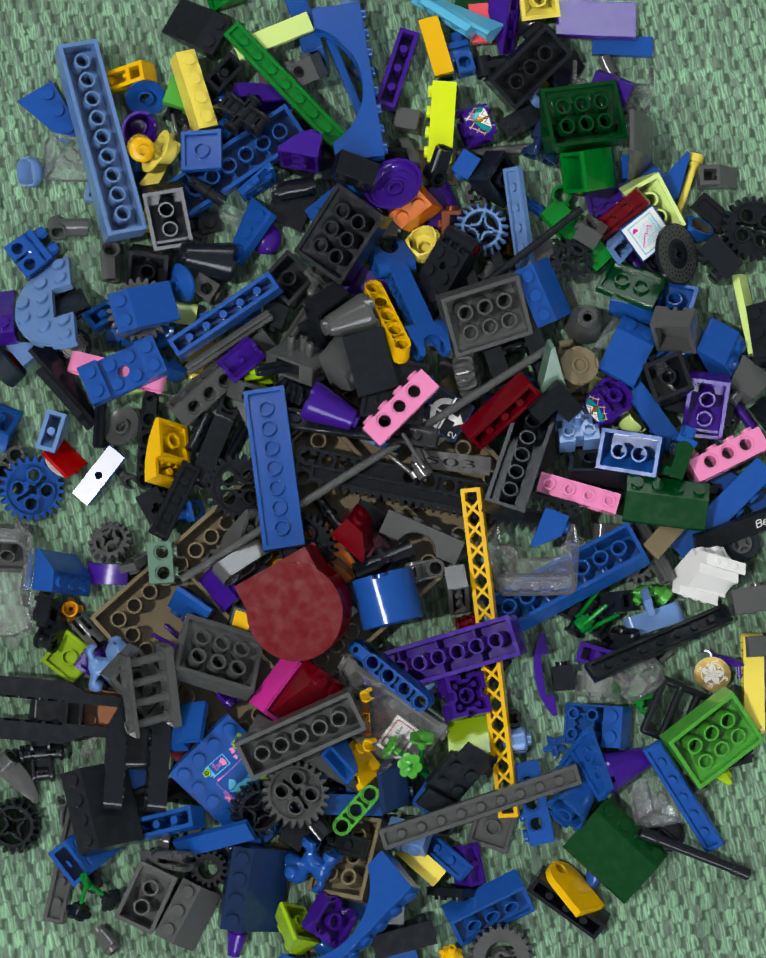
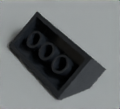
[569,446,635,489]

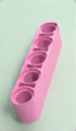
[67,351,168,394]

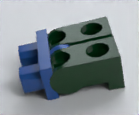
[658,425,698,480]

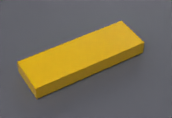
[418,15,454,78]

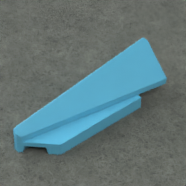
[410,0,504,43]

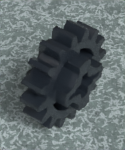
[550,238,594,282]

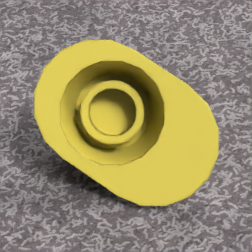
[142,130,181,172]

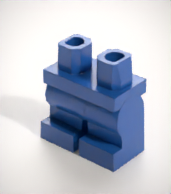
[437,32,476,81]
[4,226,60,281]

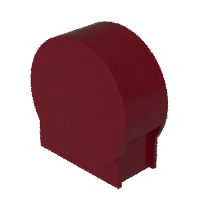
[234,542,352,661]

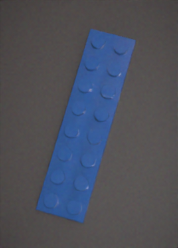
[243,385,306,552]

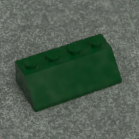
[622,474,710,532]

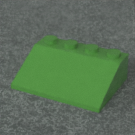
[659,686,765,790]

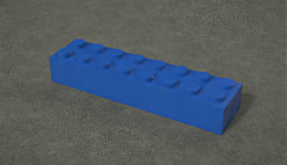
[168,104,303,220]
[482,522,651,632]

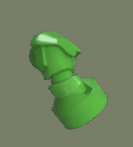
[632,584,673,607]

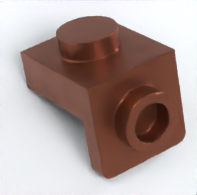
[438,206,462,235]

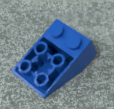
[563,703,632,749]
[48,833,124,887]

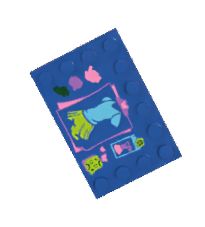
[169,712,311,846]

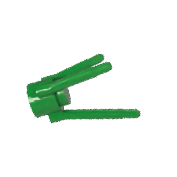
[573,591,620,634]

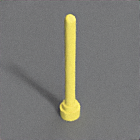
[677,152,705,215]

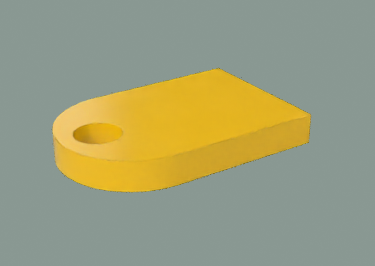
[545,860,605,917]

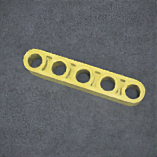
[740,633,765,734]

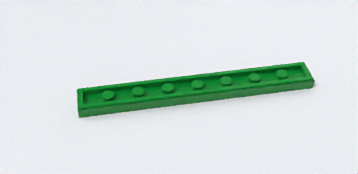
[223,21,345,150]

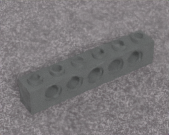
[165,328,276,427]

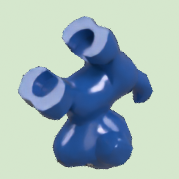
[284,833,343,893]

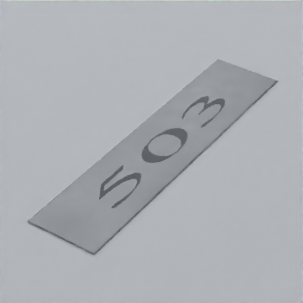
[410,449,492,476]

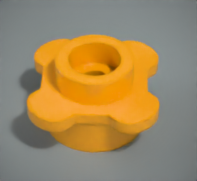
[60,597,83,621]

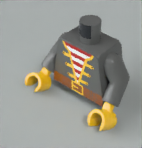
[350,687,377,752]

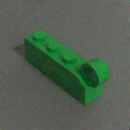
[539,185,613,275]

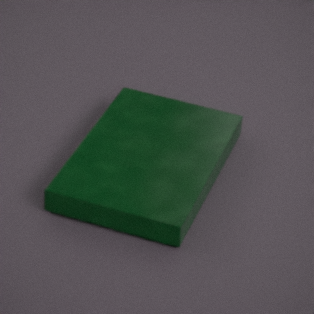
[595,258,668,312]

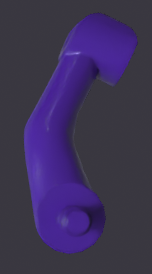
[702,650,745,679]

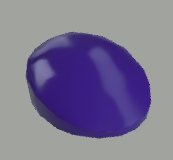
[254,223,281,254]

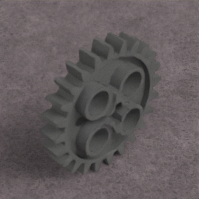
[261,760,330,829]

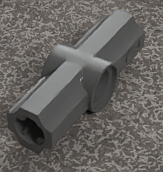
[99,226,120,283]

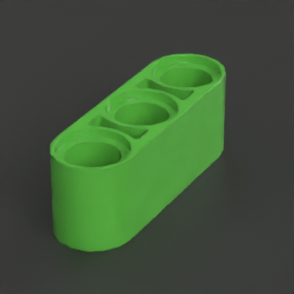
[332,784,379,836]

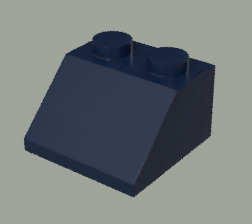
[377,758,416,813]

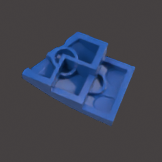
[170,701,208,752]

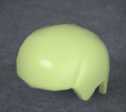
[618,408,646,434]

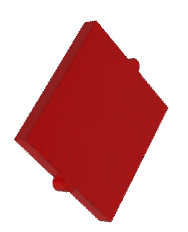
[42,440,88,479]

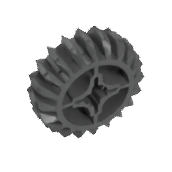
[452,351,487,402]

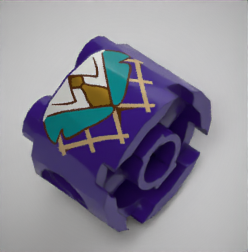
[455,103,497,149]
[583,377,633,426]

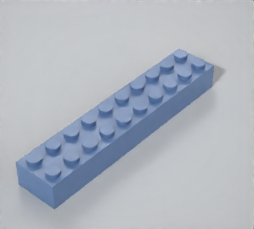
[54,39,148,243]

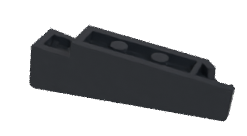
[28,345,94,431]

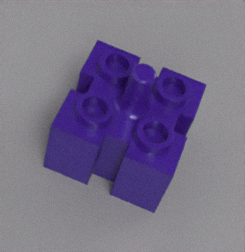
[436,671,492,723]

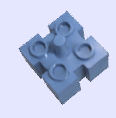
[554,403,600,453]

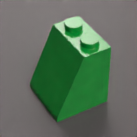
[559,147,616,194]

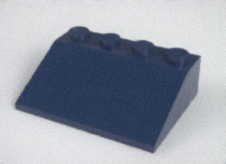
[217,843,292,932]

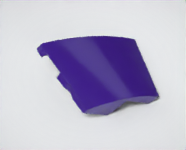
[583,183,632,231]

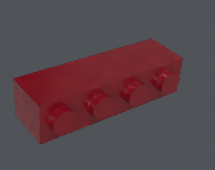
[460,371,541,451]

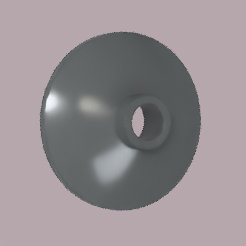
[105,408,139,446]

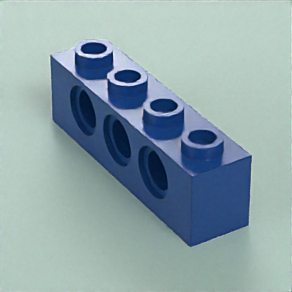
[514,759,555,846]

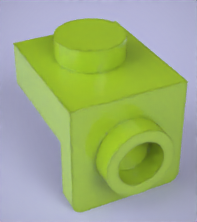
[243,361,275,385]

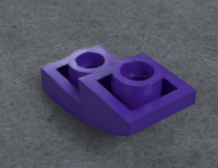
[88,563,128,585]

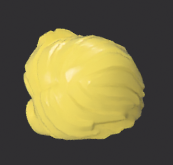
[405,225,441,264]

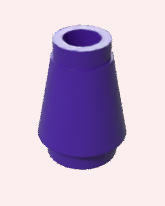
[227,930,248,957]

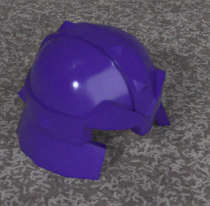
[121,110,158,145]

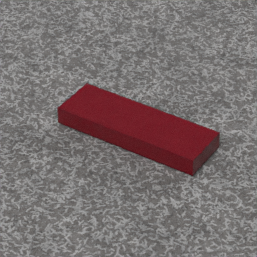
[598,187,650,241]

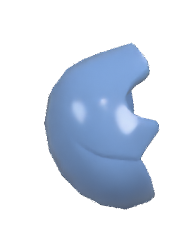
[16,157,44,187]

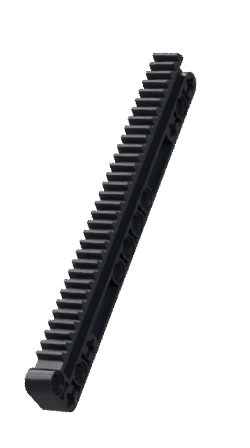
[295,447,580,541]

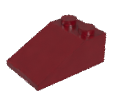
[270,660,345,717]

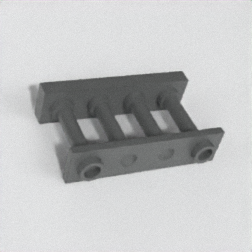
[116,642,182,739]

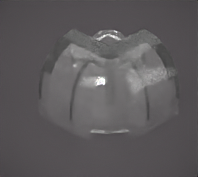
[612,657,665,701]

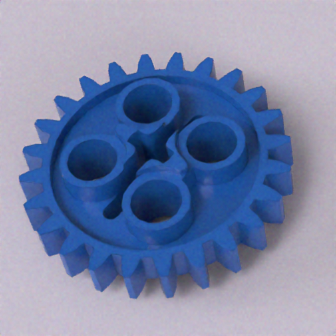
[0,455,65,522]

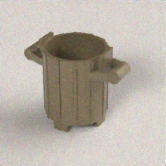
[557,339,599,403]

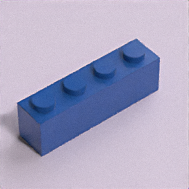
[132,805,206,844]

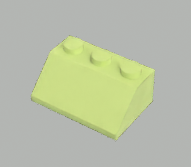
[619,172,686,226]

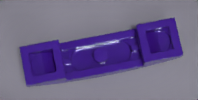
[533,633,558,716]

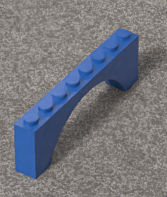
[312,2,388,162]
[278,850,420,958]

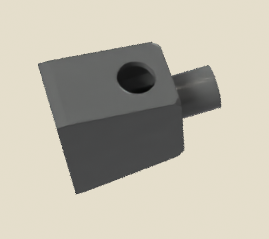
[728,355,766,406]

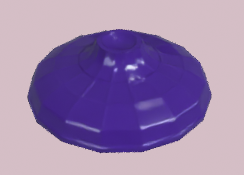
[364,158,422,210]

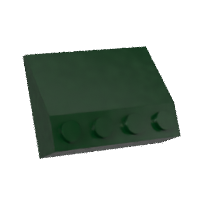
[539,79,629,155]
[562,797,669,904]

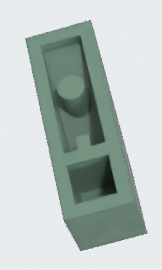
[537,339,567,394]

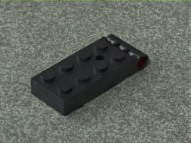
[415,225,483,319]

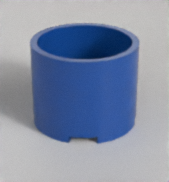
[351,567,424,631]

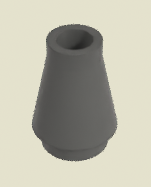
[93,924,122,956]

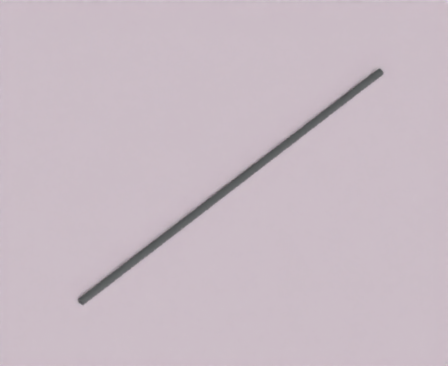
[179,346,545,584]

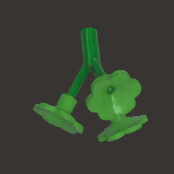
[381,730,434,779]

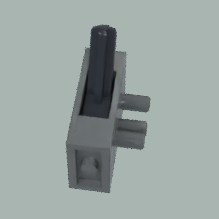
[255,335,327,387]

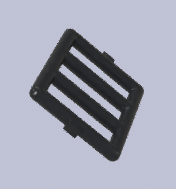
[640,675,712,740]

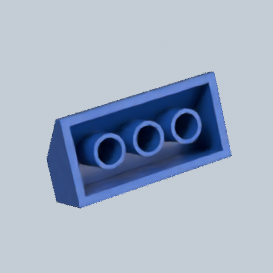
[609,282,699,325]
[441,869,535,947]

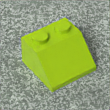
[275,901,320,955]

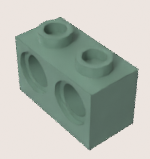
[147,541,179,585]

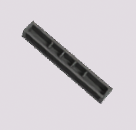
[619,504,676,586]

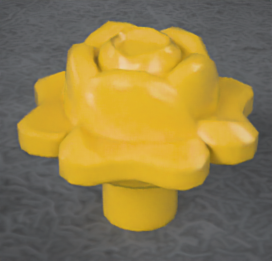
[439,944,463,958]

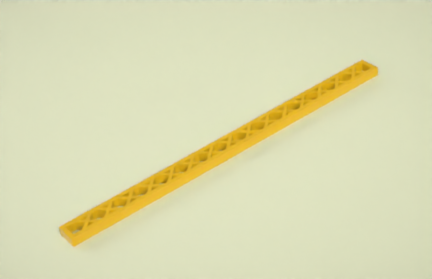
[460,486,520,818]

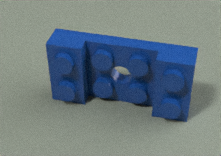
[77,334,170,408]

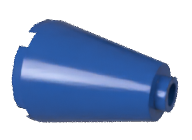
[547,776,596,831]

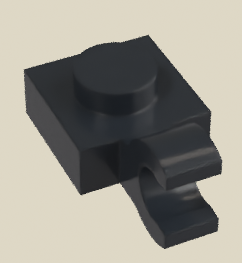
[191,211,222,236]

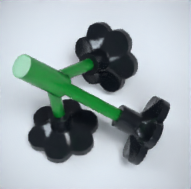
[66,870,121,922]

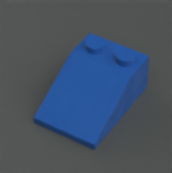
[107,280,181,338]
[598,315,655,388]

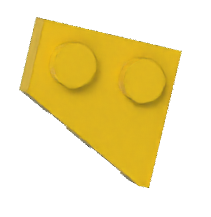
[349,740,381,791]

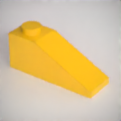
[106,60,158,93]

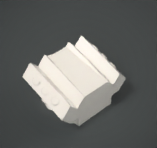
[672,546,746,606]

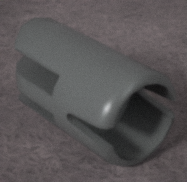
[69,610,107,650]

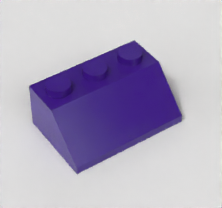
[277,129,324,174]

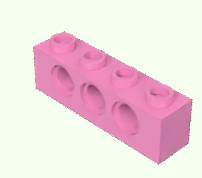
[362,369,439,447]
[686,426,766,483]
[534,471,621,516]

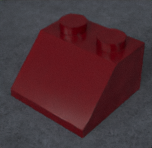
[331,504,374,563]

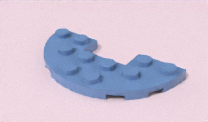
[15,256,79,349]

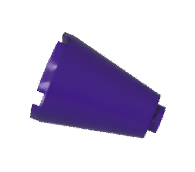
[300,381,360,430]
[602,747,652,794]

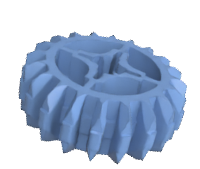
[454,203,509,258]

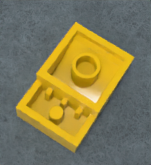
[145,417,190,488]

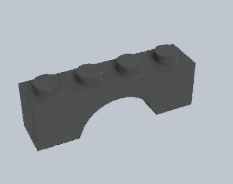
[379,508,465,565]

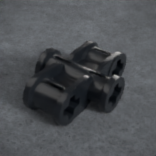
[214,91,272,139]
[557,597,612,639]
[20,741,64,784]

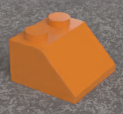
[387,184,443,232]

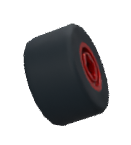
[0,348,27,387]

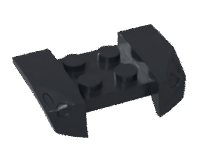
[415,742,498,812]

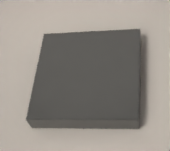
[467,810,517,854]

